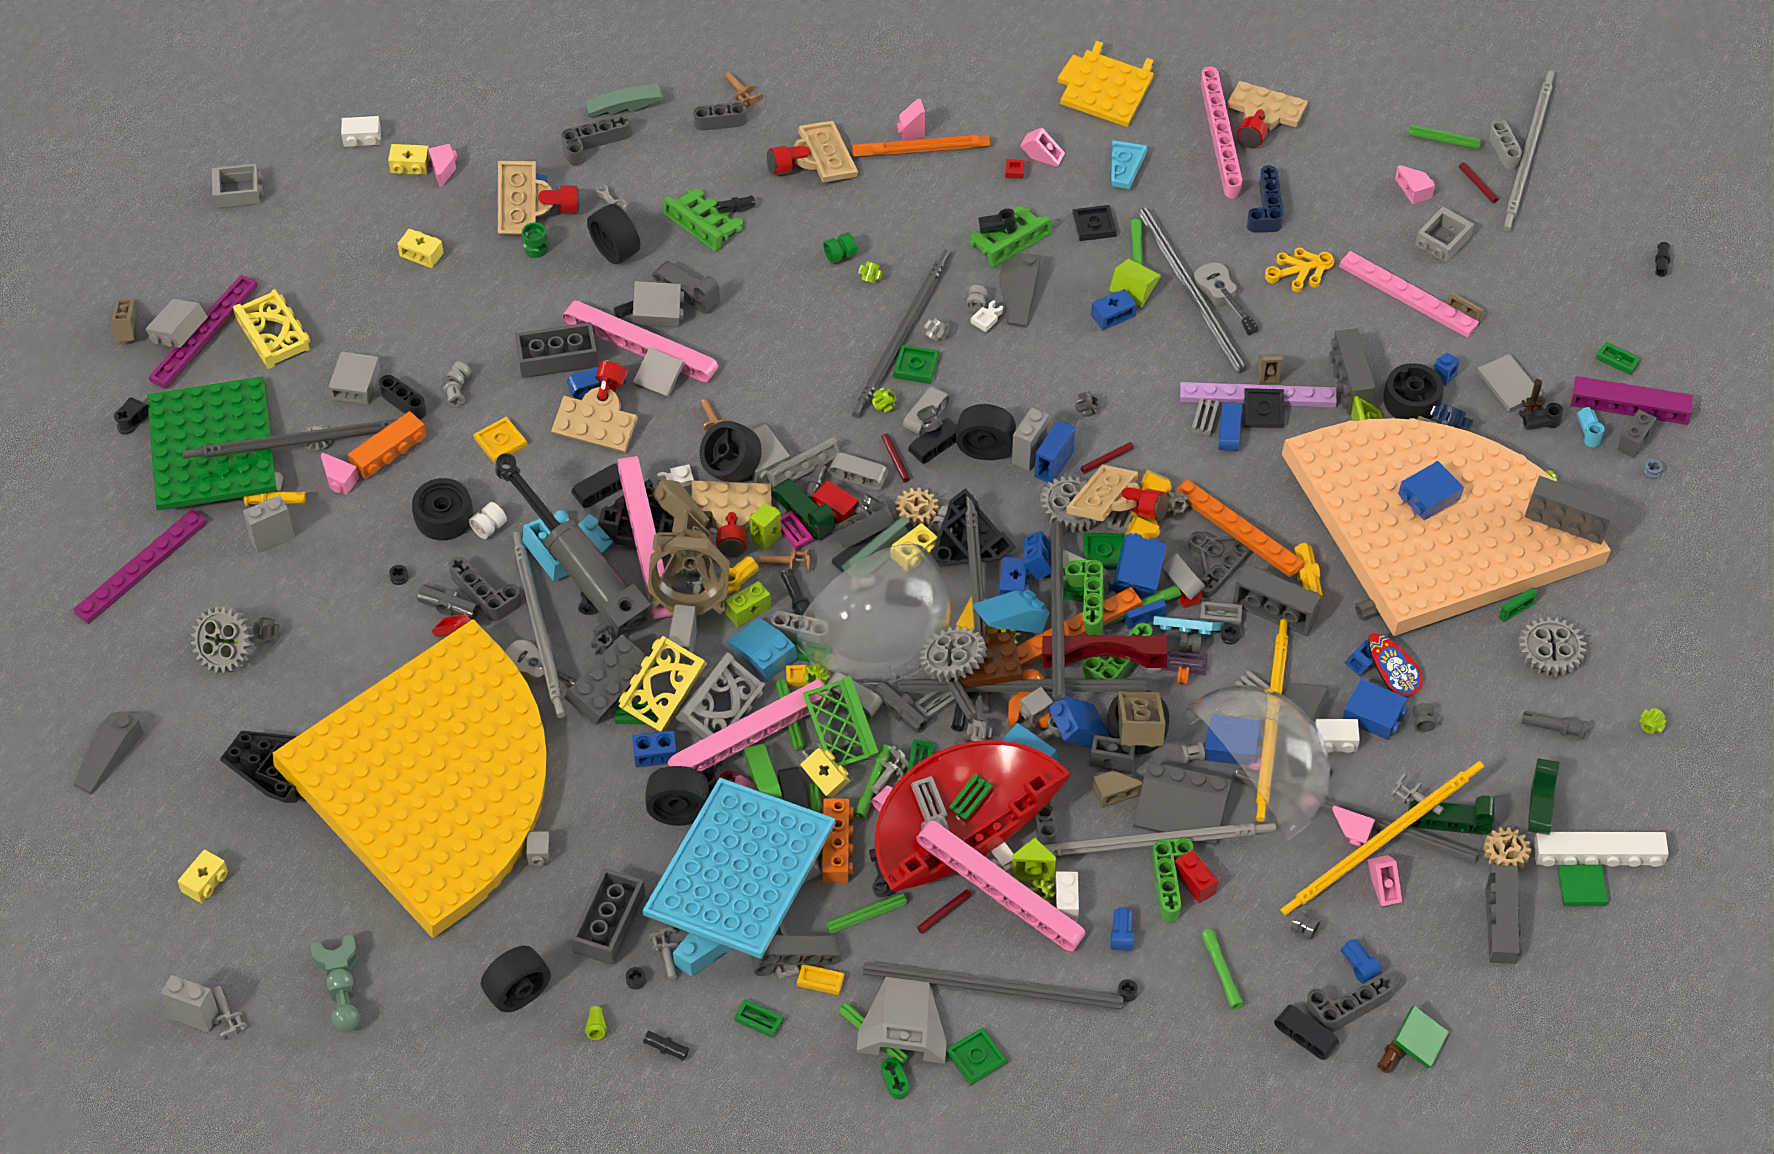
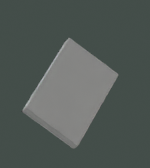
[1477,354,1542,412]

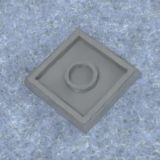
[633,347,685,398]

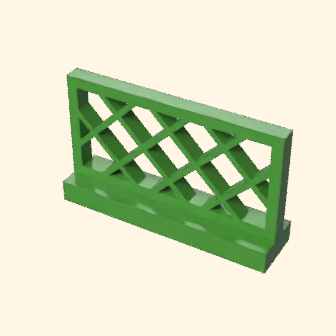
[803,675,879,767]

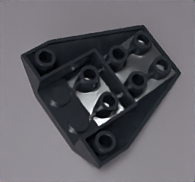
[220,730,301,803]

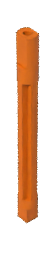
[852,135,990,157]

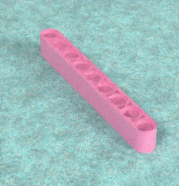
[1201,67,1242,199]
[562,301,719,382]
[617,456,674,620]
[668,680,833,772]
[917,821,1086,952]

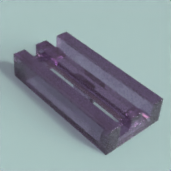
[1164,650,1208,676]

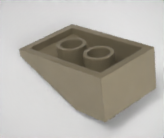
[1118,691,1165,747]

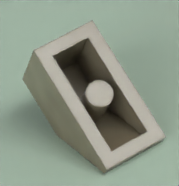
[1257,354,1282,385]
[1093,771,1142,808]

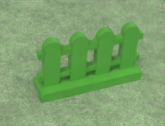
[663,189,743,252]
[970,206,1052,268]

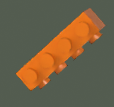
[348,411,427,479]
[822,799,854,883]

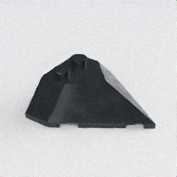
[598,479,674,547]
[928,488,1016,567]

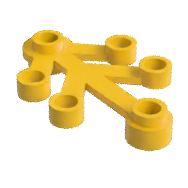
[1265,248,1334,293]

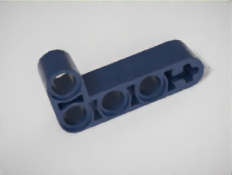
[1247,165,1284,233]

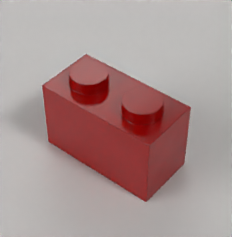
[813,481,859,524]
[1175,850,1218,904]

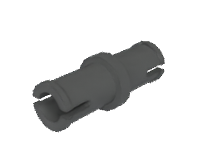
[805,464,827,501]

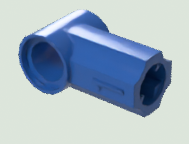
[1111,907,1134,951]
[1341,939,1382,983]

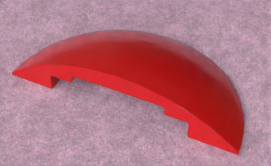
[875,740,1070,891]

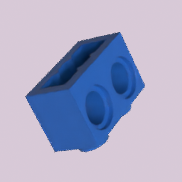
[1024,531,1051,580]
[632,731,676,767]

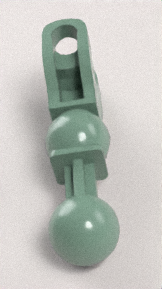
[311,933,360,1032]

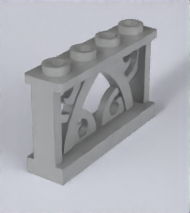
[675,652,765,739]

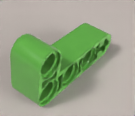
[1064,560,1105,636]
[1082,623,1152,679]
[743,743,782,800]
[1152,838,1193,923]

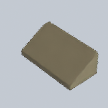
[1447,292,1486,323]

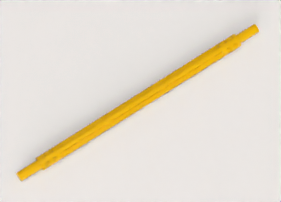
[1256,619,1289,822]
[1280,761,1484,916]

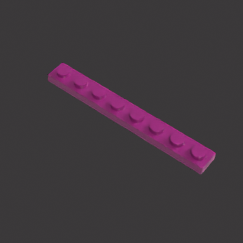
[149,275,258,389]
[73,509,207,624]

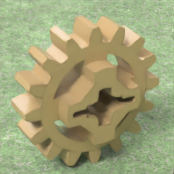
[895,487,938,528]
[1483,827,1531,869]

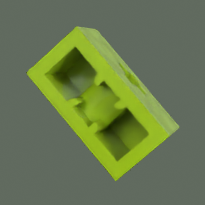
[749,502,782,551]
[725,581,771,628]

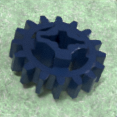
[1430,404,1474,429]

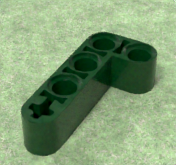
[771,478,835,541]
[1527,758,1559,835]
[1408,796,1495,835]

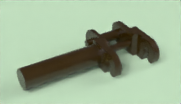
[1519,379,1546,417]

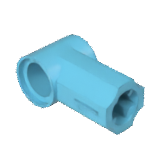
[1577,407,1604,448]

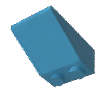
[973,590,1050,634]
[727,617,797,682]

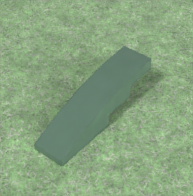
[586,84,663,118]

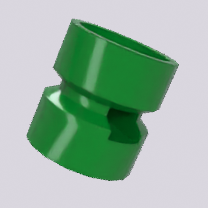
[522,222,548,258]
[823,232,858,264]

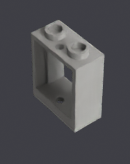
[212,164,263,208]
[1415,207,1474,263]

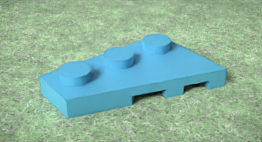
[1111,140,1148,189]
[1153,616,1225,634]

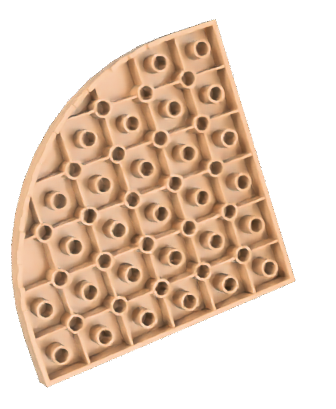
[1282,418,1611,636]

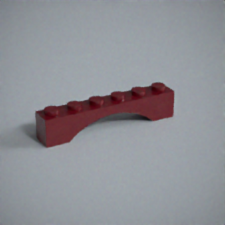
[1042,636,1167,668]

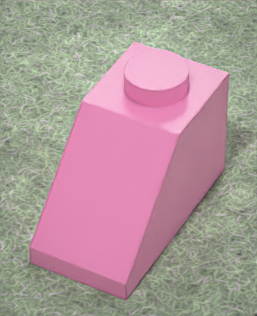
[896,99,925,140]
[1020,128,1065,166]
[428,144,458,187]
[1395,165,1435,204]
[321,453,359,495]
[1332,806,1375,847]
[1368,855,1402,906]

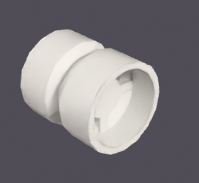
[469,502,507,539]

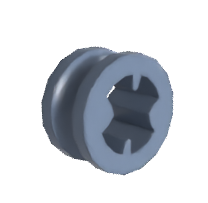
[1643,459,1663,479]

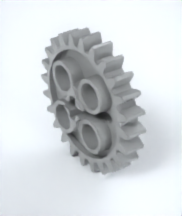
[1039,476,1097,533]
[191,606,254,673]
[1518,616,1586,677]
[919,626,987,682]

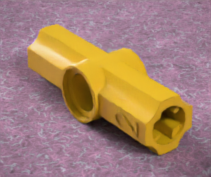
[1294,543,1323,599]
[702,556,759,596]

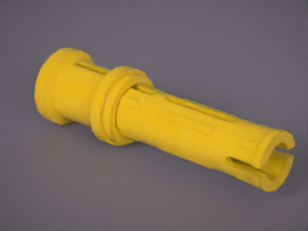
[244,492,306,507]

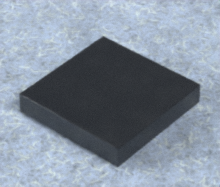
[1072,205,1117,241]
[1244,388,1284,428]

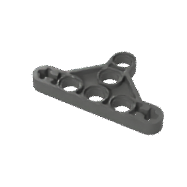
[1188,526,1262,598]

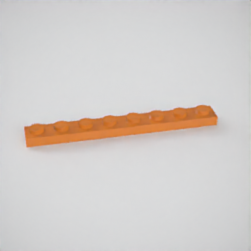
[1174,479,1304,578]
[1016,587,1142,668]

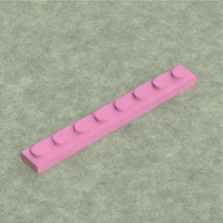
[1339,251,1479,338]

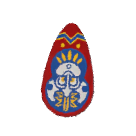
[1368,633,1423,697]

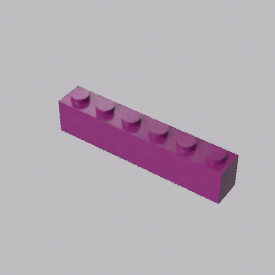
[1570,376,1693,425]

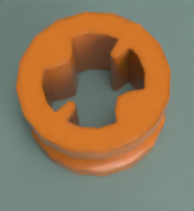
[1177,666,1189,686]

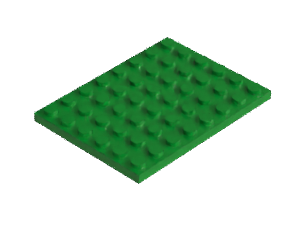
[147,376,277,511]

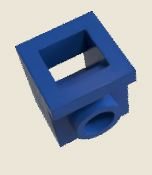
[1434,352,1460,386]
[1345,639,1374,677]

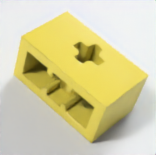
[388,144,430,175]
[398,229,444,268]
[800,748,850,798]
[178,849,228,903]

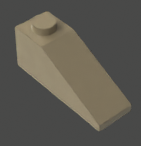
[111,298,136,344]
[652,480,709,527]

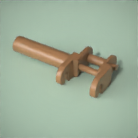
[725,72,763,106]
[700,399,728,430]
[760,549,810,572]

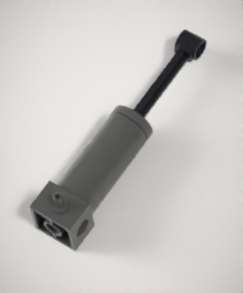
[495,453,651,640]

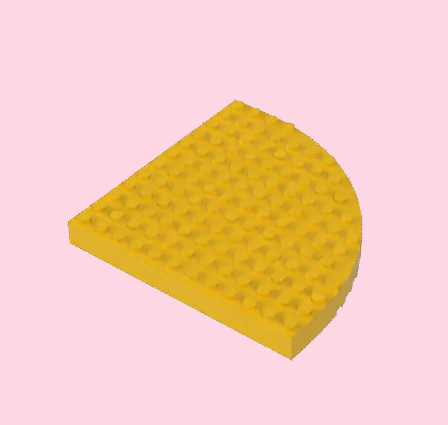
[273,619,546,938]

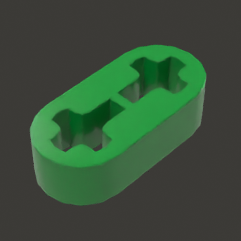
[881,1058,909,1100]

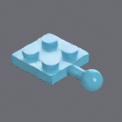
[554,510,615,555]

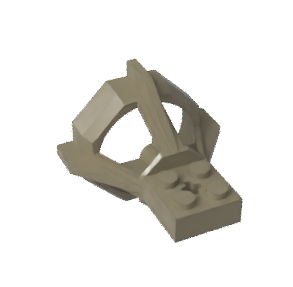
[648,509,730,615]

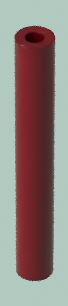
[1459,162,1498,203]
[881,434,910,482]
[1081,442,1134,474]
[917,889,971,934]

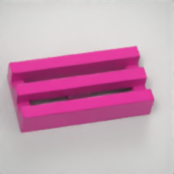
[781,511,813,551]

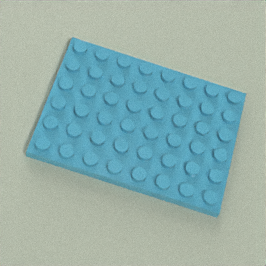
[643,778,836,959]

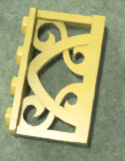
[233,289,311,369]
[619,636,707,732]

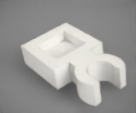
[971,300,1003,332]
[657,465,694,487]

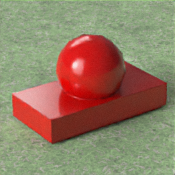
[431,614,471,637]

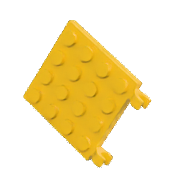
[1060,41,1154,127]

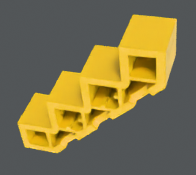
[1125,469,1172,539]

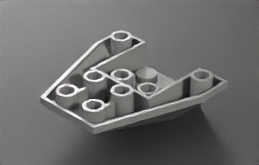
[856,977,947,1064]

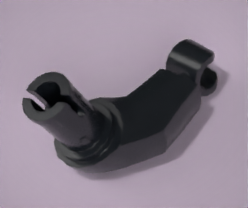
[869,849,892,898]

